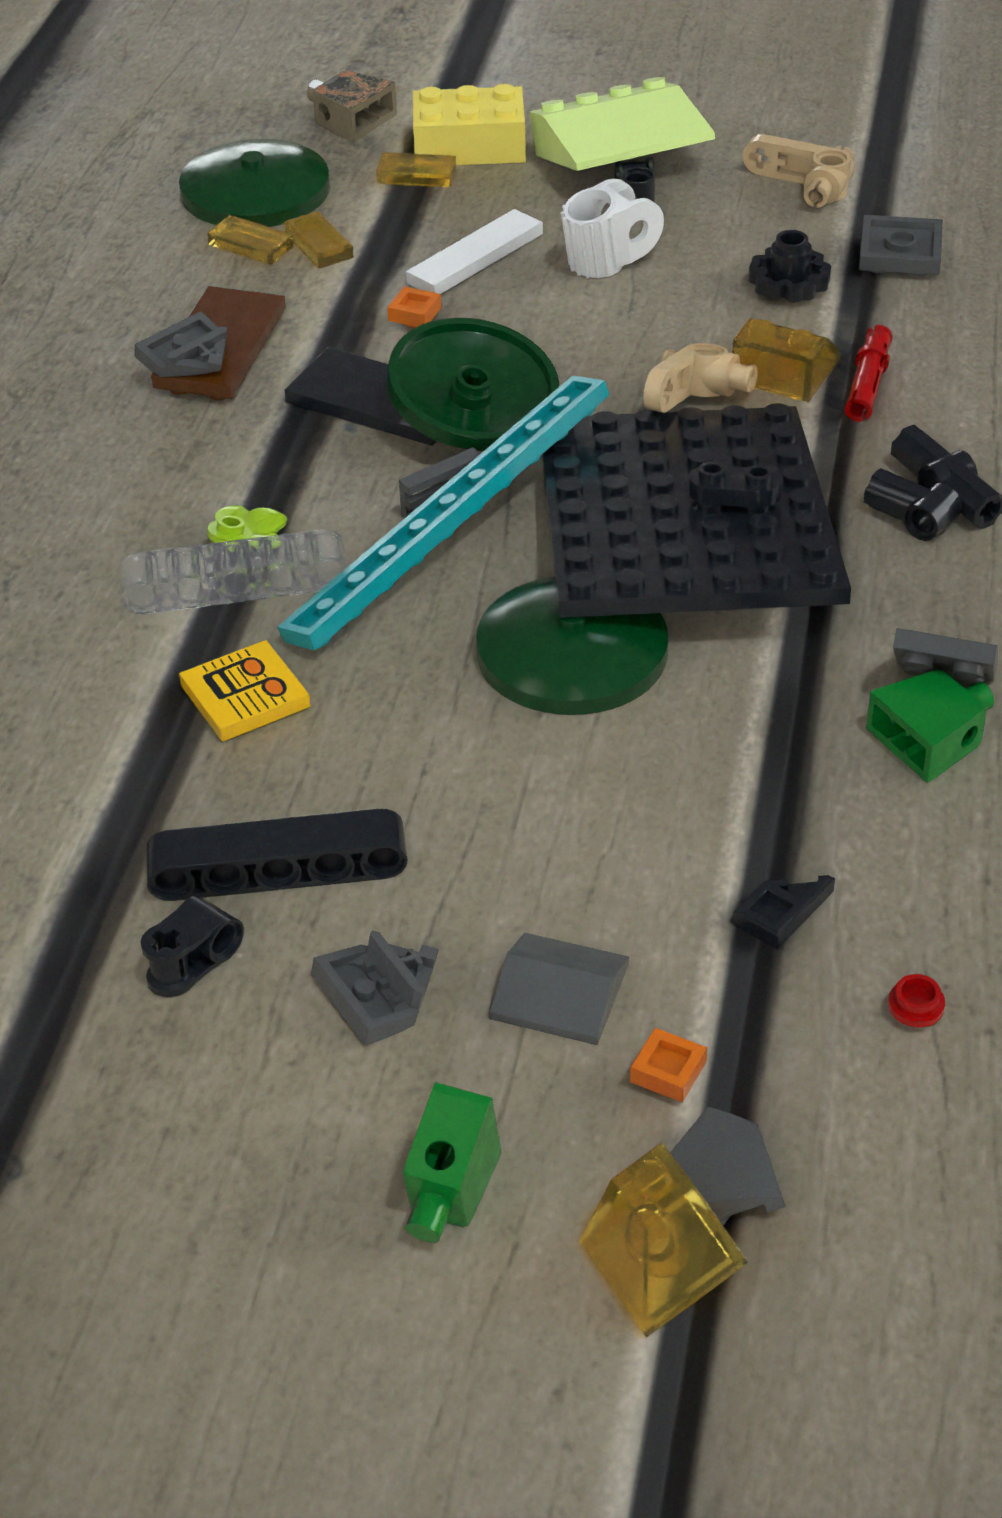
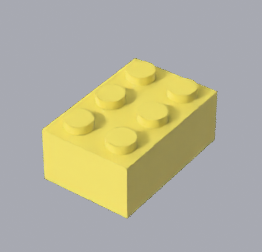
[413,84,526,167]

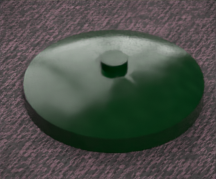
[179,139,330,229]
[386,318,560,451]
[476,576,668,715]

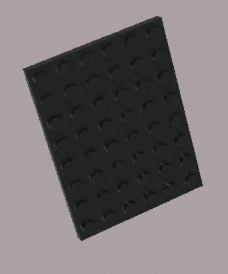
[541,403,851,618]

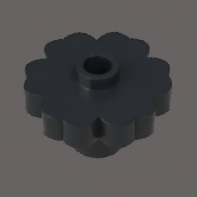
[748,230,831,303]

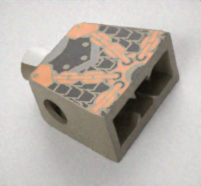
[307,71,397,143]

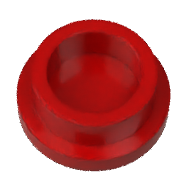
[888,974,945,1028]

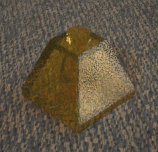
[579,1142,748,1338]

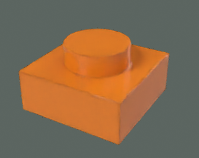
[387,286,442,328]
[630,1028,707,1103]

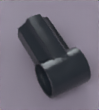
[864,468,962,541]

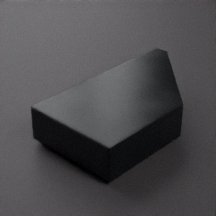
[733,875,835,950]

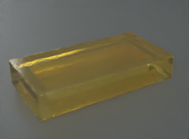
[376,152,456,187]
[284,211,354,269]
[207,215,294,265]

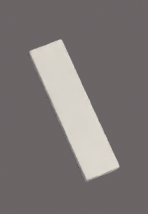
[406,209,543,294]

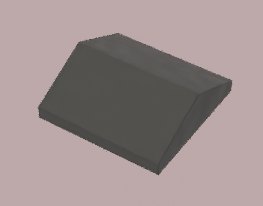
[490,933,629,1045]

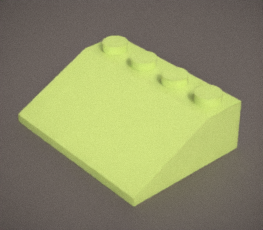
[529,77,715,171]

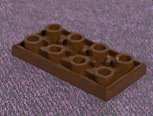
[151,286,286,400]

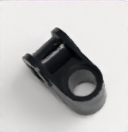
[614,157,655,202]
[140,896,244,997]

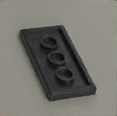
[285,347,437,446]

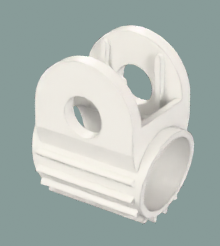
[561,179,664,279]

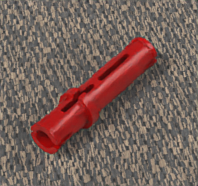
[845,325,893,422]

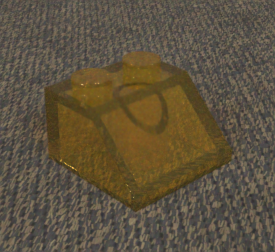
[732,318,841,402]

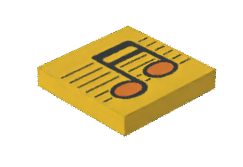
[179,640,311,742]

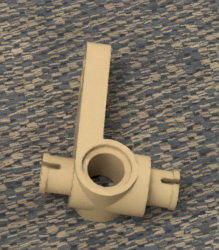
[742,134,855,208]
[643,343,758,413]

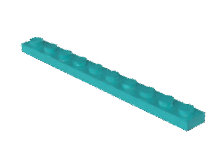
[277,376,610,651]

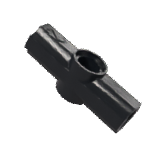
[890,424,1002,529]

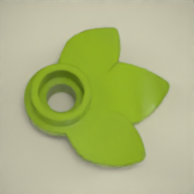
[207,505,287,555]

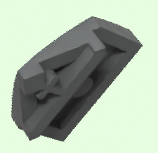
[134,311,227,377]
[311,930,439,1045]
[643,1107,786,1231]

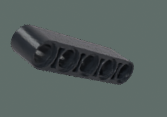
[147,809,408,901]

